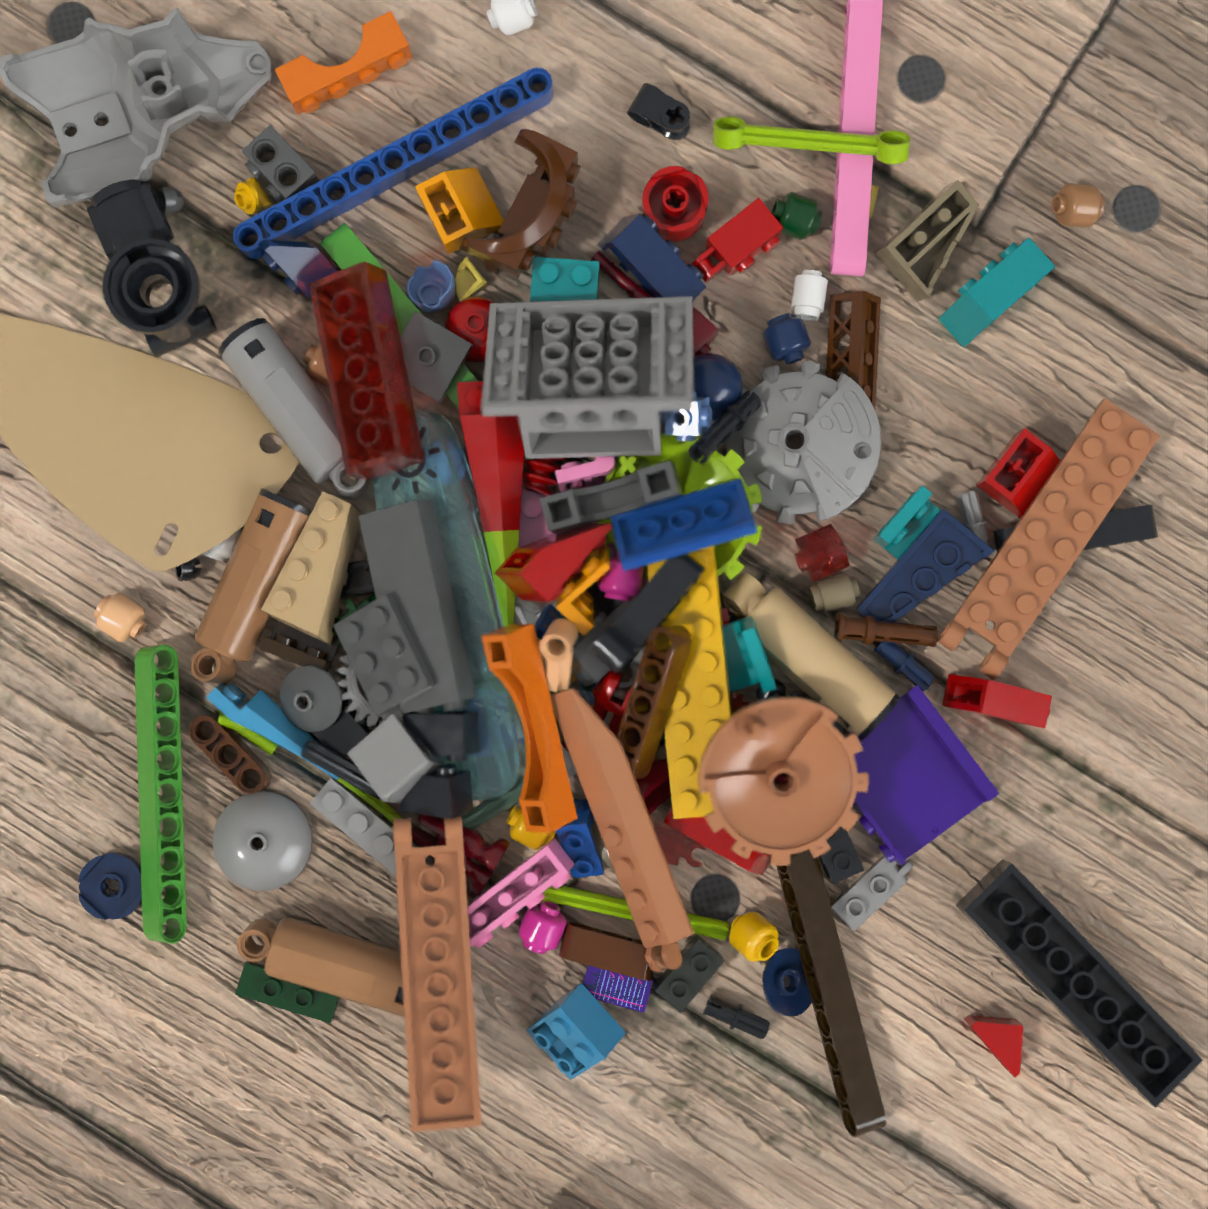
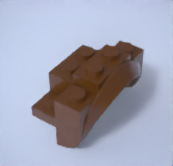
[459,129,581,278]

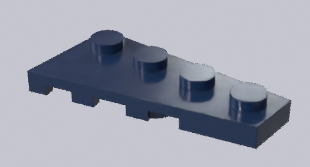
[856,507,995,622]

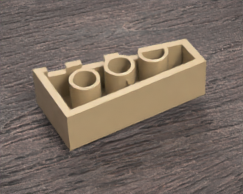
[261,491,362,645]

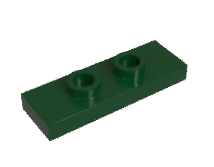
[235,961,339,1024]

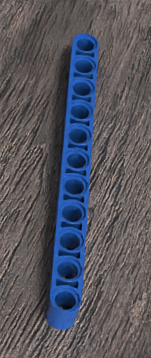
[233,67,553,259]

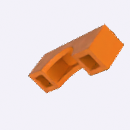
[274,11,412,115]

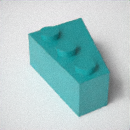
[938,238,1056,348]

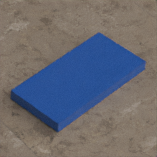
[610,478,758,571]

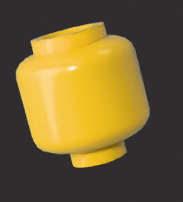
[506,805,556,850]
[729,911,779,962]

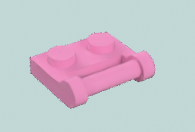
[555,456,615,492]

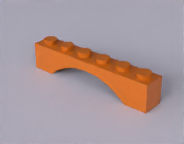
[481,623,577,833]

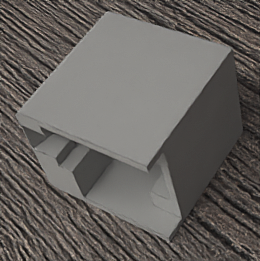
[347,714,445,803]

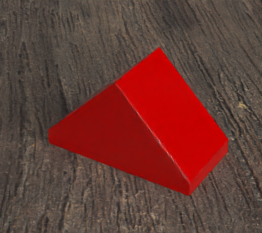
[964,1015,1023,1078]

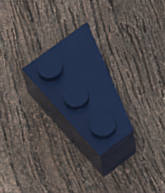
[597,214,706,301]

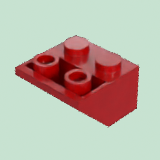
[976,428,1060,518]

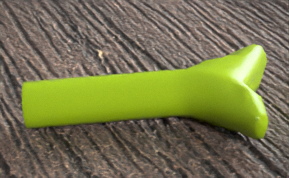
[218,709,278,755]

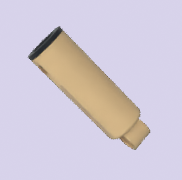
[720,572,900,741]

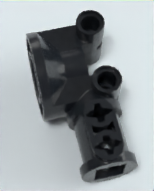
[87,179,217,357]

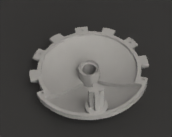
[725,361,881,525]

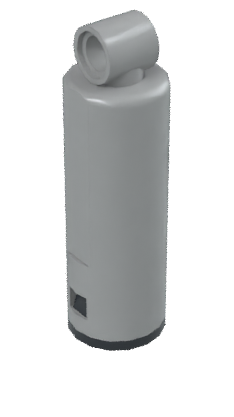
[218,318,368,500]

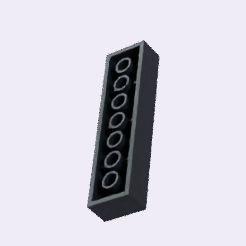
[956,859,1203,1108]

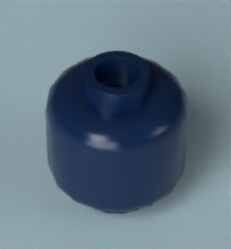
[763,313,811,365]

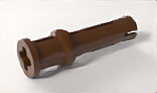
[834,612,938,647]

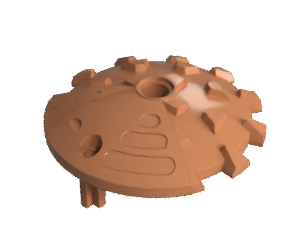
[697,697,868,866]

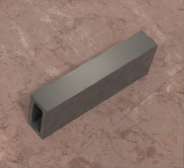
[359,500,475,714]

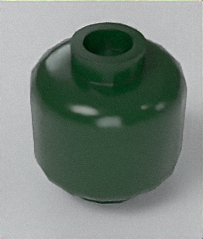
[771,192,822,240]

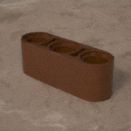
[189,715,271,794]
[558,922,654,981]

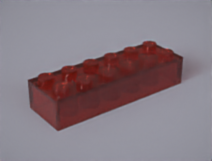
[309,261,425,480]

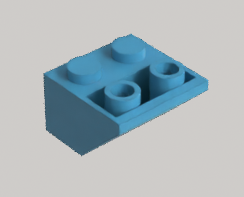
[526,983,626,1080]

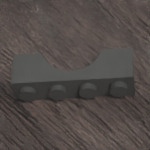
[540,461,683,534]

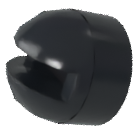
[175,558,201,581]

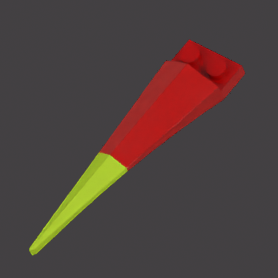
[457,381,524,627]

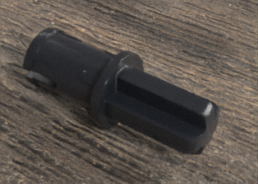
[703,994,770,1039]

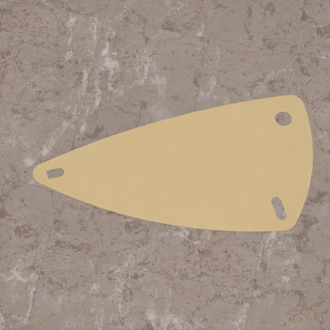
[0,313,300,572]

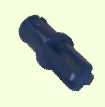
[873,641,935,691]

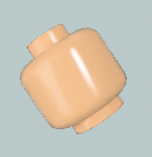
[94,593,147,642]

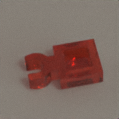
[654,824,707,867]

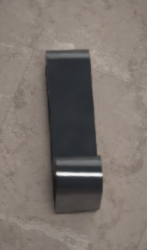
[589,553,706,673]

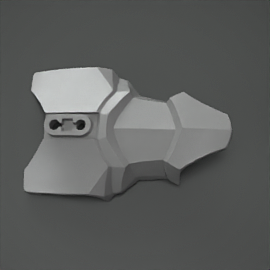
[0,8,272,207]

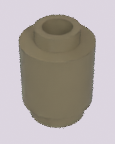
[809,572,860,612]

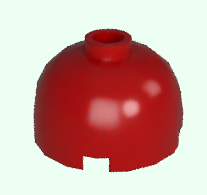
[445,296,495,363]

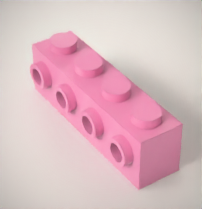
[467,838,575,948]

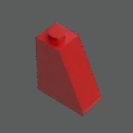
[942,674,1052,728]

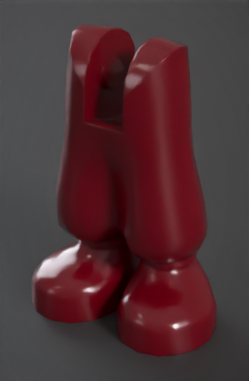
[412,814,511,896]

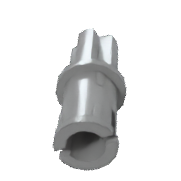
[958,491,990,546]

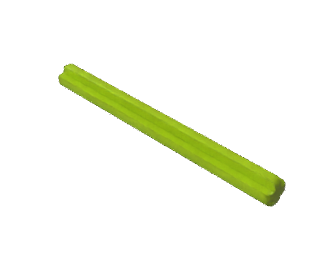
[542,885,729,940]

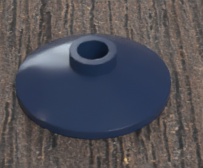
[762,948,812,1017]

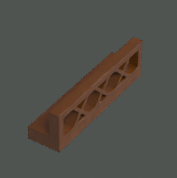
[826,291,881,409]

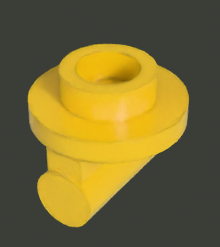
[234,177,273,215]

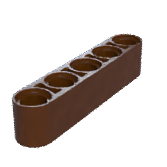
[616,625,692,780]

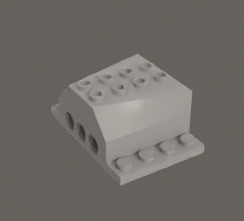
[482,297,693,459]

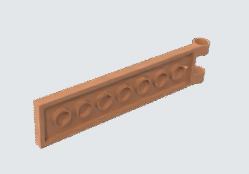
[937,398,1160,680]
[393,815,482,1132]

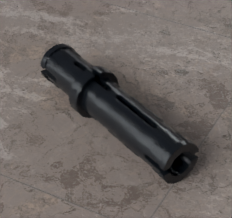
[689,391,761,464]

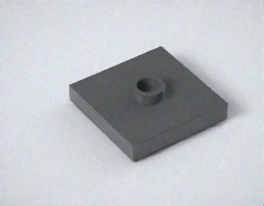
[383,311,474,403]

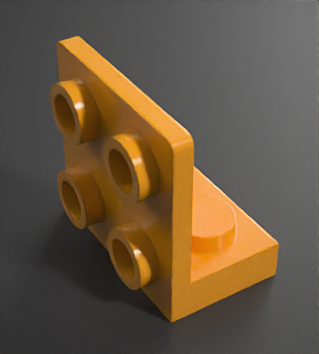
[556,543,611,635]

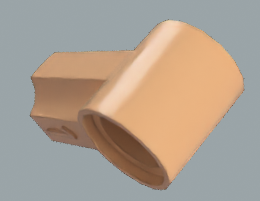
[540,619,578,692]

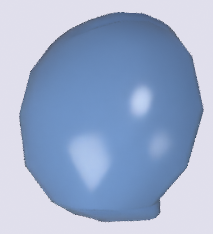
[406,260,456,313]

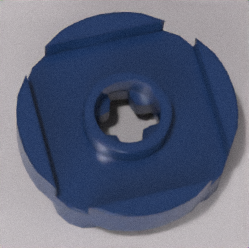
[78,852,142,920]

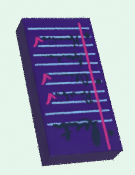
[583,965,653,1013]

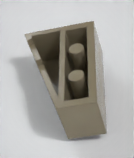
[875,180,979,302]

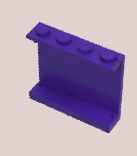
[846,685,1000,865]

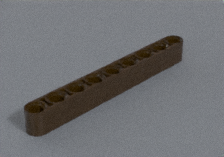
[776,849,886,1137]

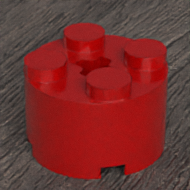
[641,166,709,242]

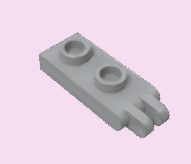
[830,855,914,931]

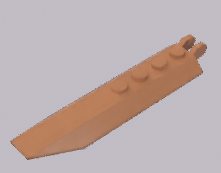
[550,688,694,972]

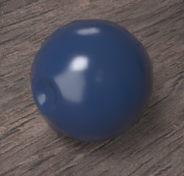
[693,353,743,421]

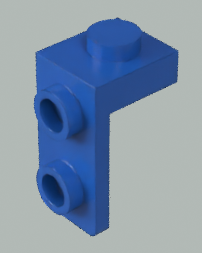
[556,799,605,878]

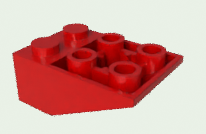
[495,523,612,602]

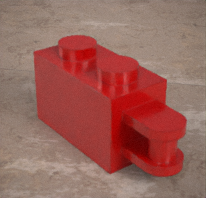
[692,197,783,283]

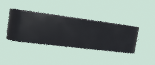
[993,505,1158,552]

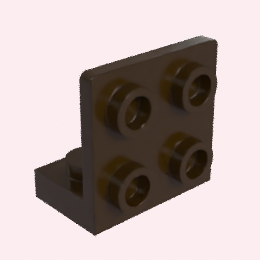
[259,608,347,672]

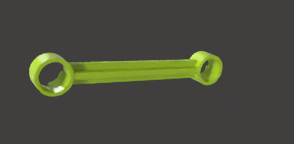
[713,116,911,164]

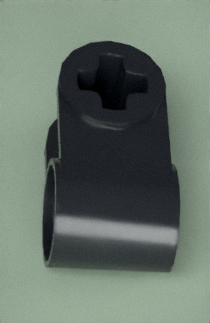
[627,83,690,141]

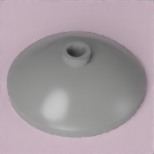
[213,791,313,891]

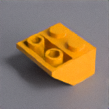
[415,167,504,255]

